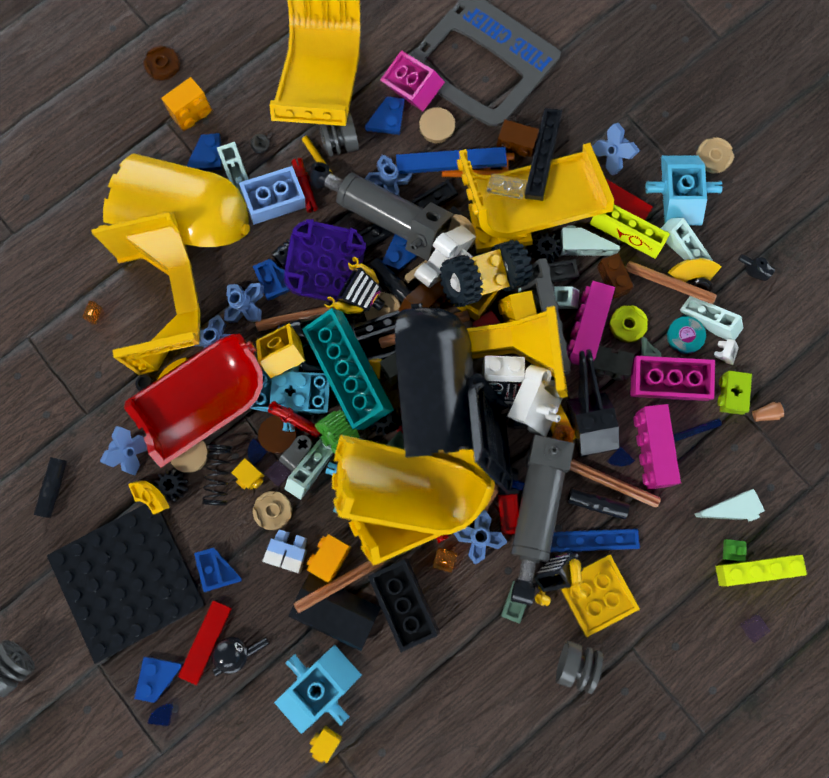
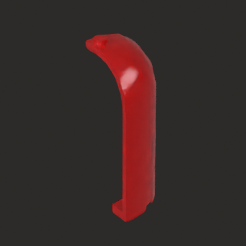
[124,334,263,468]

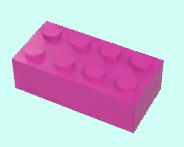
[566,281,615,368]
[630,356,715,401]
[633,404,681,489]

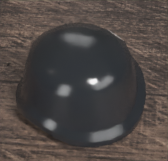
[300,342,323,373]
[212,637,247,674]

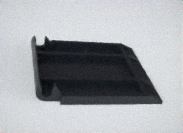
[468,373,513,494]

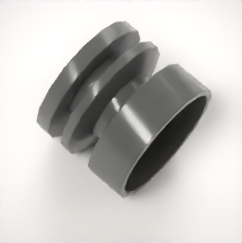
[320,112,359,157]
[0,640,35,697]
[556,640,603,694]

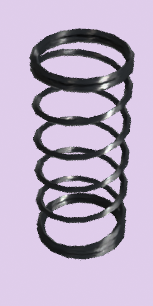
[202,444,232,506]

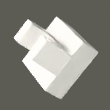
[714,339,739,365]

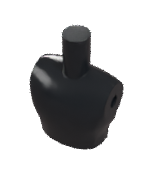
[738,254,775,281]

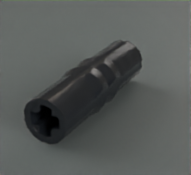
[368,258,412,302]
[34,457,67,518]
[567,487,630,520]

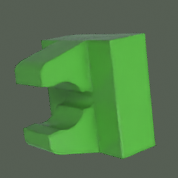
[723,539,747,562]

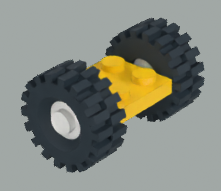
[439,240,533,308]

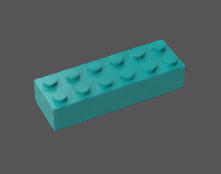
[302,308,394,430]

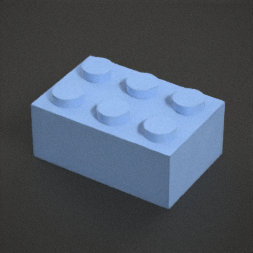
[239,166,306,225]

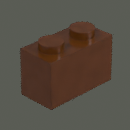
[497,119,539,157]
[597,253,634,300]

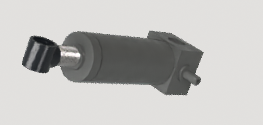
[309,162,453,261]
[511,435,574,606]

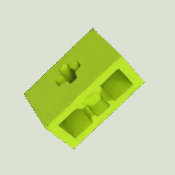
[718,371,752,415]

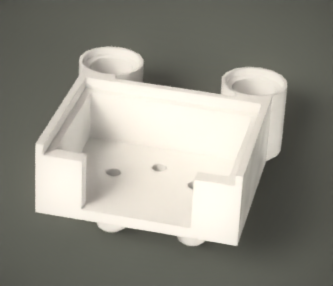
[414,225,476,288]
[508,365,563,437]

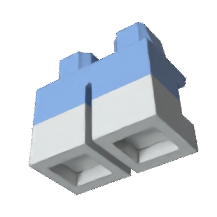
[262,529,308,573]

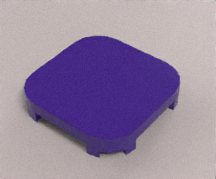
[284,219,366,302]

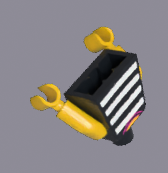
[324,257,385,314]
[534,551,587,606]

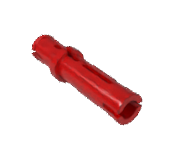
[291,158,318,213]
[268,401,320,438]

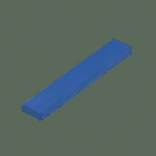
[396,147,507,174]
[551,529,640,552]

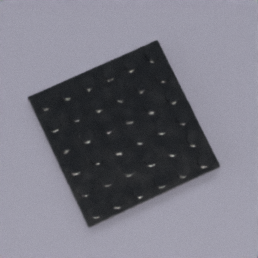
[47,504,206,664]

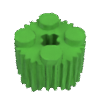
[315,410,360,454]

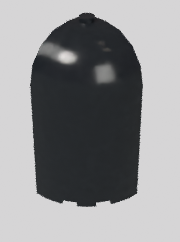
[395,303,474,457]

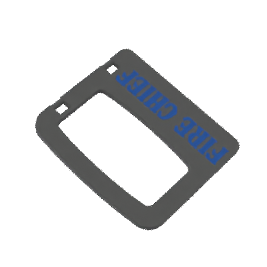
[410,0,561,127]

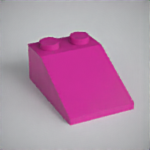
[380,51,445,111]

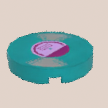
[667,316,706,354]

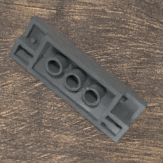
[521,258,571,378]

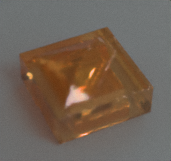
[82,301,102,325]
[552,424,576,443]
[433,547,457,573]

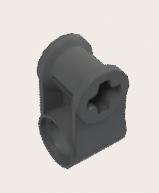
[279,435,314,472]

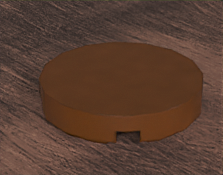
[143,45,180,81]
[258,415,297,454]

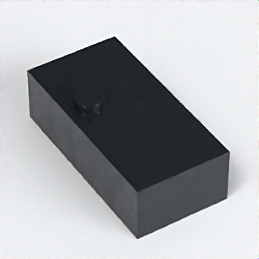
[368,558,440,652]

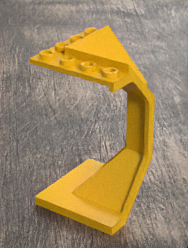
[91,212,200,375]
[467,306,568,398]

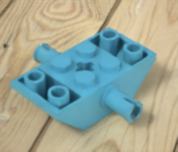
[645,156,723,226]
[250,365,330,432]
[274,645,362,734]

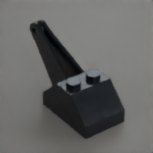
[566,349,619,457]

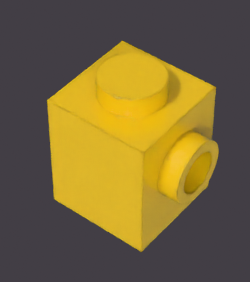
[231,458,264,490]
[310,726,342,763]

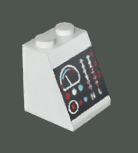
[482,356,525,404]

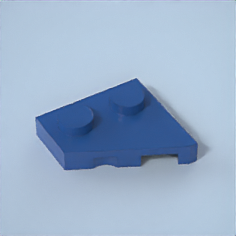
[365,97,405,135]
[186,133,222,171]
[382,234,417,272]
[253,259,290,301]
[194,548,242,592]
[134,657,183,703]

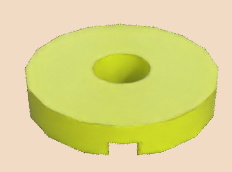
[609,305,648,343]

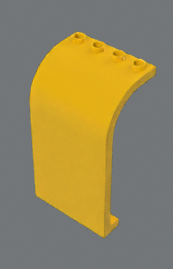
[270,0,361,126]
[457,143,614,238]

